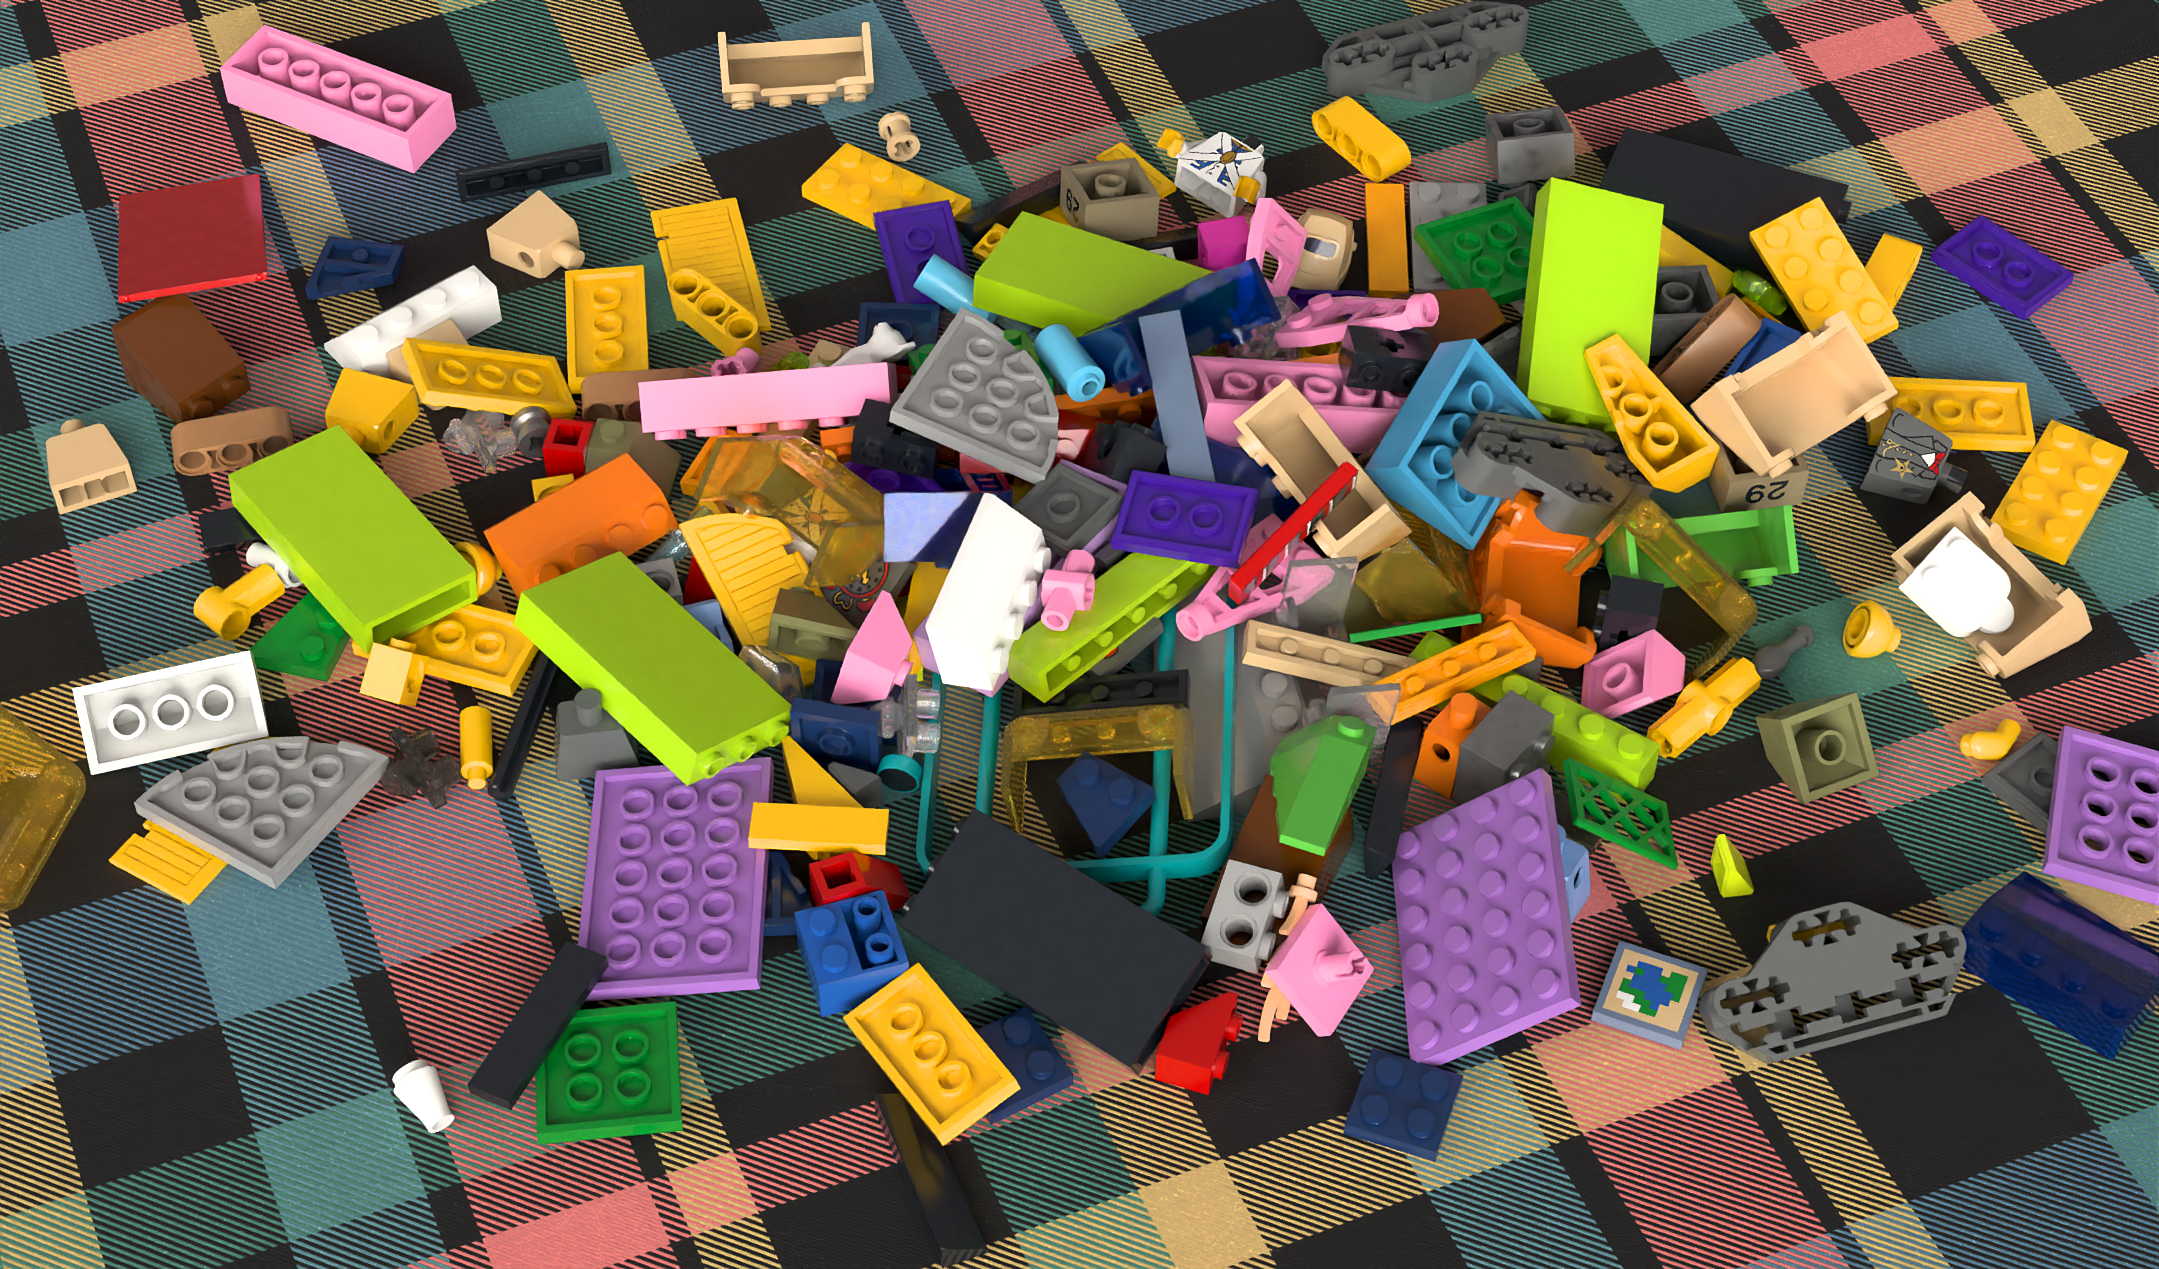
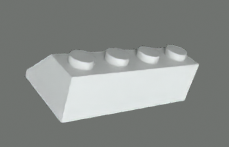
[324,265,502,379]
[925,493,1051,691]
[72,650,269,775]

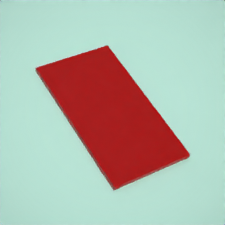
[118,174,268,303]

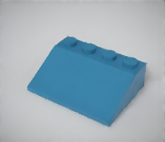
[1364,338,1547,549]

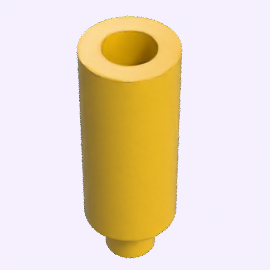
[459,706,493,789]

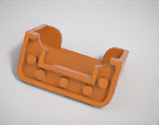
[1461,490,1603,669]

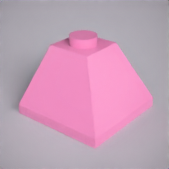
[830,590,913,705]
[1581,629,1686,720]

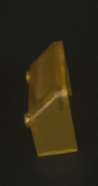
[693,435,910,588]
[1352,442,1481,623]
[1563,493,1758,687]
[1000,703,1195,833]
[0,705,86,914]

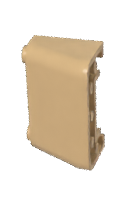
[1690,310,1898,479]
[1891,491,2092,679]

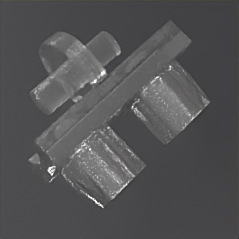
[443,408,517,473]
[870,674,940,758]

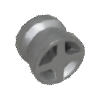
[510,406,551,458]

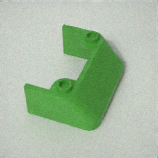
[1600,505,1799,588]

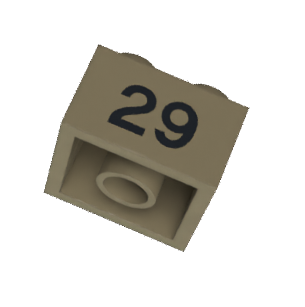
[1060,158,1160,241]
[1703,425,1810,514]

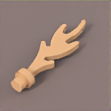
[1258,873,1318,1042]

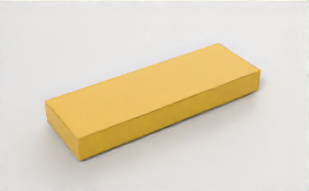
[748,802,889,855]

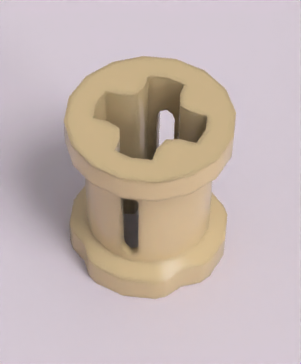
[878,111,920,162]

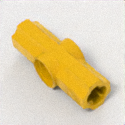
[1647,657,1762,758]

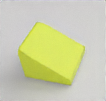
[1710,834,1754,898]

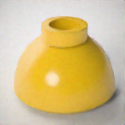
[453,542,502,598]
[1843,600,1901,658]

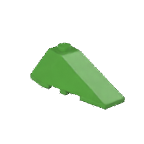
[1269,714,1377,856]

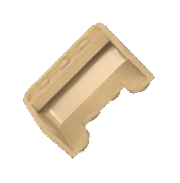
[718,22,874,110]
[1233,378,1412,566]

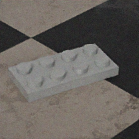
[1408,182,1487,293]

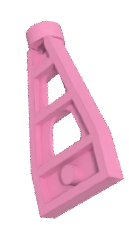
[1226,198,1308,360]
[1274,293,1439,348]
[1176,513,1334,641]

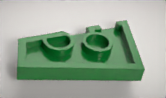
[248,592,351,682]

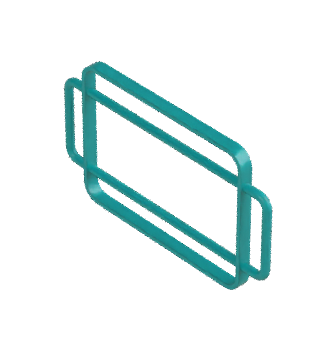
[916,583,1239,917]

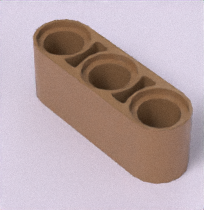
[1652,293,1762,405]
[581,368,698,425]
[171,406,294,476]

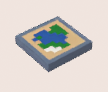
[1591,940,1708,1050]

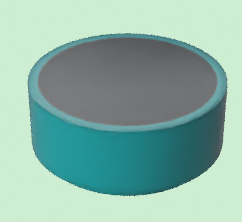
[876,754,923,793]

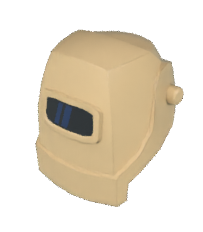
[1291,208,1357,290]

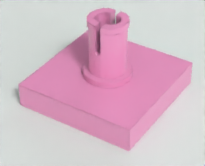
[1265,903,1374,1037]

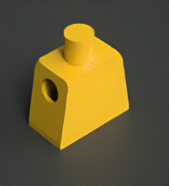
[325,367,420,455]

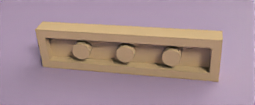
[1242,619,1417,692]

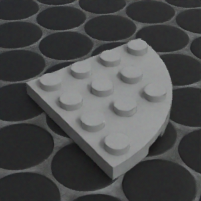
[889,308,1059,485]
[134,736,391,889]

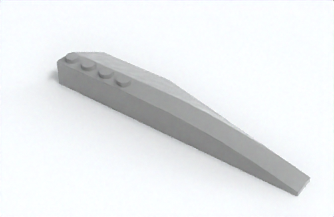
[1153,446,1308,822]

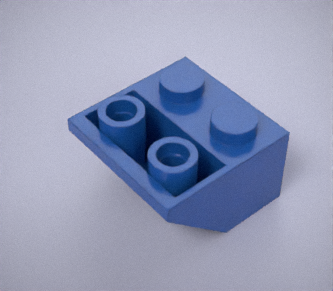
[794,890,909,1017]

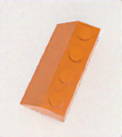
[483,453,679,601]

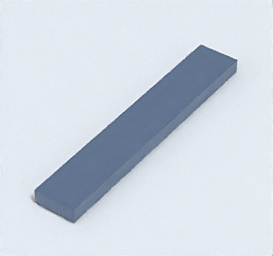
[1139,310,1216,482]

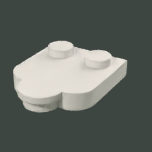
[1898,527,2014,637]

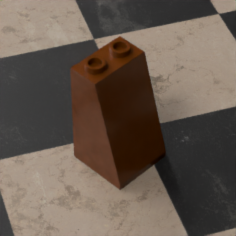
[1201,774,1355,963]

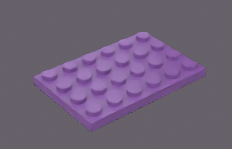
[578,757,774,1002]
[1392,768,1581,1067]

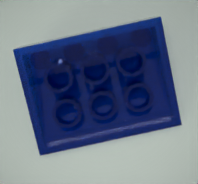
[1961,871,2159,1061]

